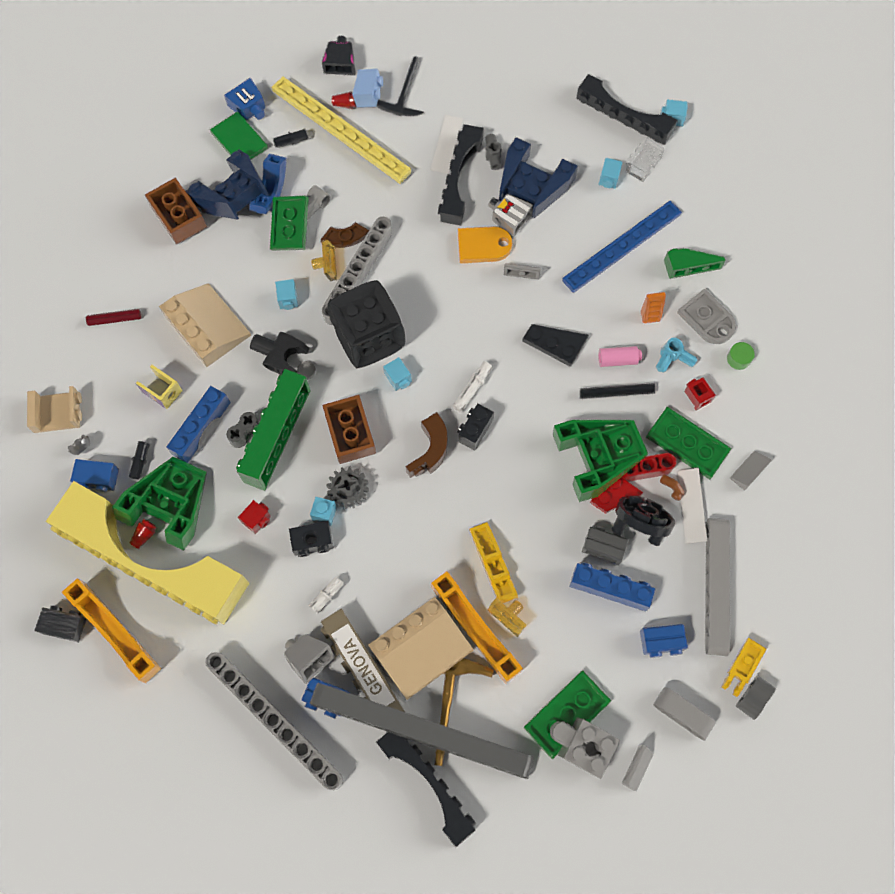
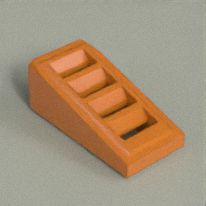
[640,292,666,324]

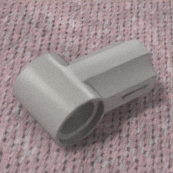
[307,185,331,220]

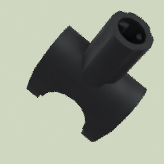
[250,332,310,374]

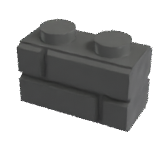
[581,526,628,565]

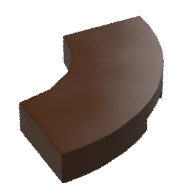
[320,222,369,248]

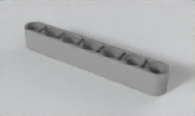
[322,216,392,325]
[705,518,730,656]

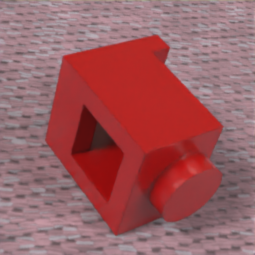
[684,377,716,411]

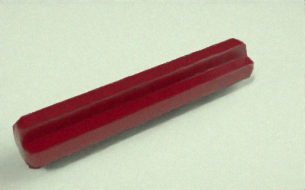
[86,309,141,326]

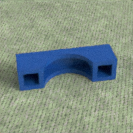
[166,386,231,463]

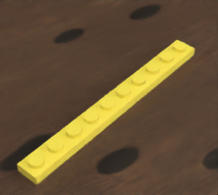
[272,76,411,184]

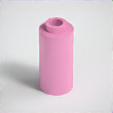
[598,346,642,367]

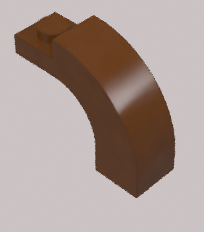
[405,412,448,478]

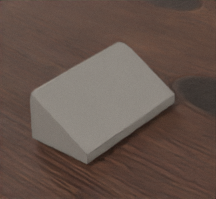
[504,263,541,280]
[730,451,772,491]
[622,745,653,791]

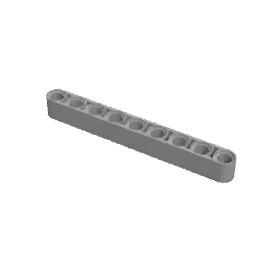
[205,652,343,790]

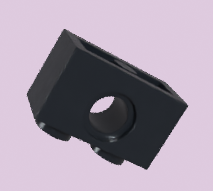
[289,521,334,557]

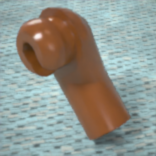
[660,474,685,501]

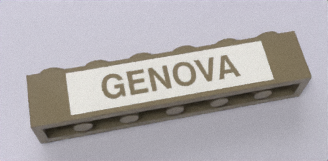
[320,608,405,712]

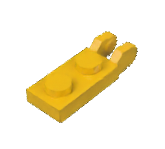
[721,637,767,697]

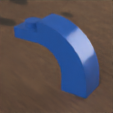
[250,154,286,214]

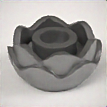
[68,434,90,455]

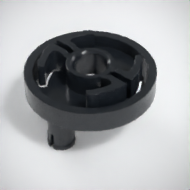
[611,496,675,546]

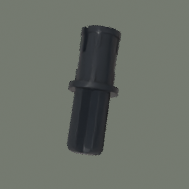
[273,128,308,148]
[129,441,150,480]

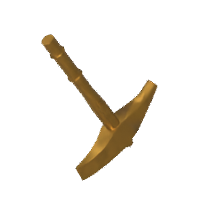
[434,658,494,766]

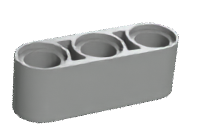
[653,687,716,740]

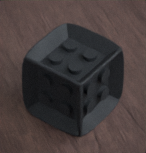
[327,280,406,368]

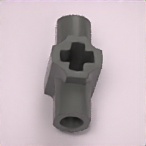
[485,134,502,170]

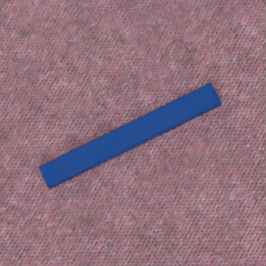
[562,200,682,293]

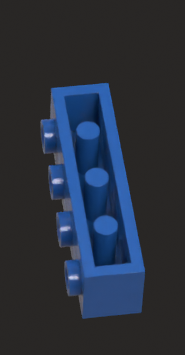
[569,562,655,612]

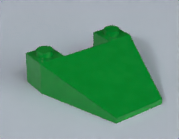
[553,420,648,502]
[112,457,207,551]

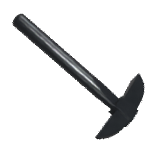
[377,56,424,116]

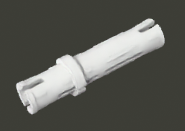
[452,361,493,413]

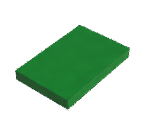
[209,111,268,160]
[270,196,309,251]

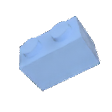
[352,69,383,107]

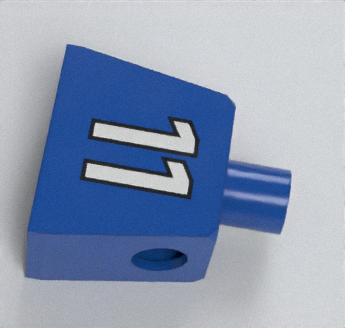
[224,78,265,120]

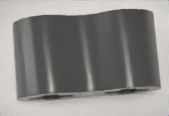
[226,412,259,448]
[736,675,776,720]

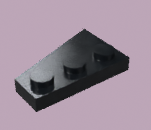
[522,324,589,367]

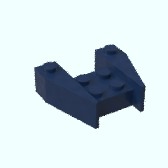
[499,137,578,219]
[185,150,269,220]

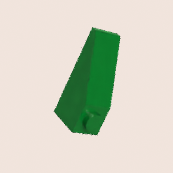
[664,248,726,279]

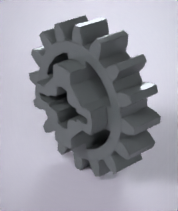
[326,466,369,509]

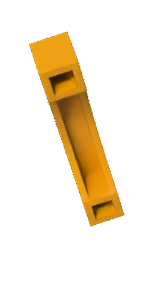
[431,571,523,684]
[62,578,162,683]

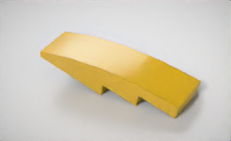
[469,522,518,605]

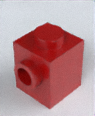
[237,500,271,534]

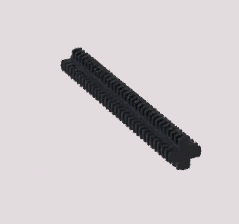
[579,383,655,399]

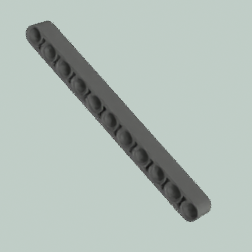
[310,683,534,779]

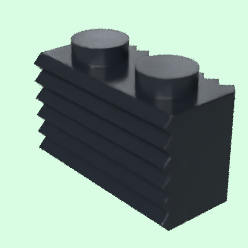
[34,605,87,643]

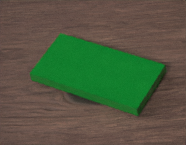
[646,407,732,480]
[523,670,611,759]

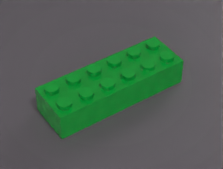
[236,369,311,491]

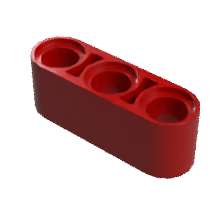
[622,453,676,482]

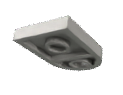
[677,289,736,344]

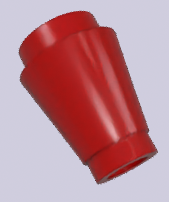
[332,91,357,109]
[129,519,157,549]

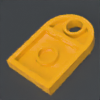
[458,227,512,263]

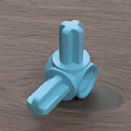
[656,338,697,373]

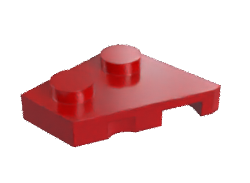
[590,477,643,514]

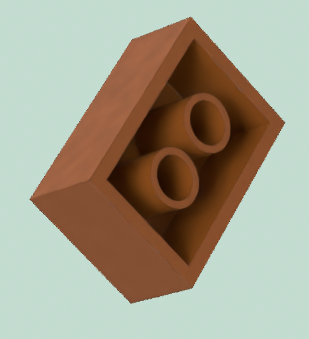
[145,177,207,244]
[322,395,376,464]

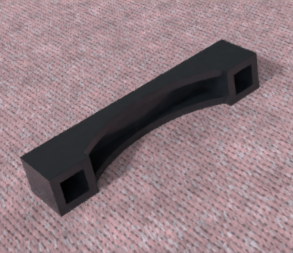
[576,74,678,145]
[438,124,484,226]
[376,732,476,847]

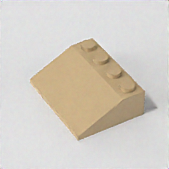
[159,284,251,367]
[368,597,474,700]

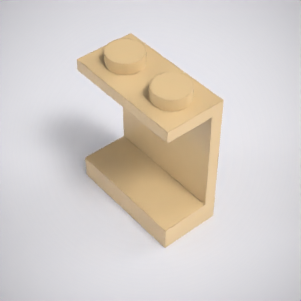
[27,386,82,433]

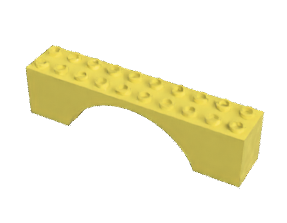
[45,481,249,625]

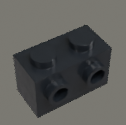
[457,403,494,451]

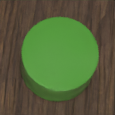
[727,342,755,370]

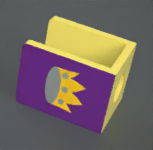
[135,365,183,409]

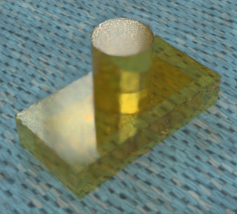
[311,240,337,281]
[487,598,527,637]

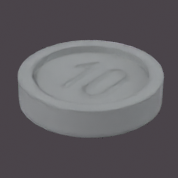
[297,361,316,380]

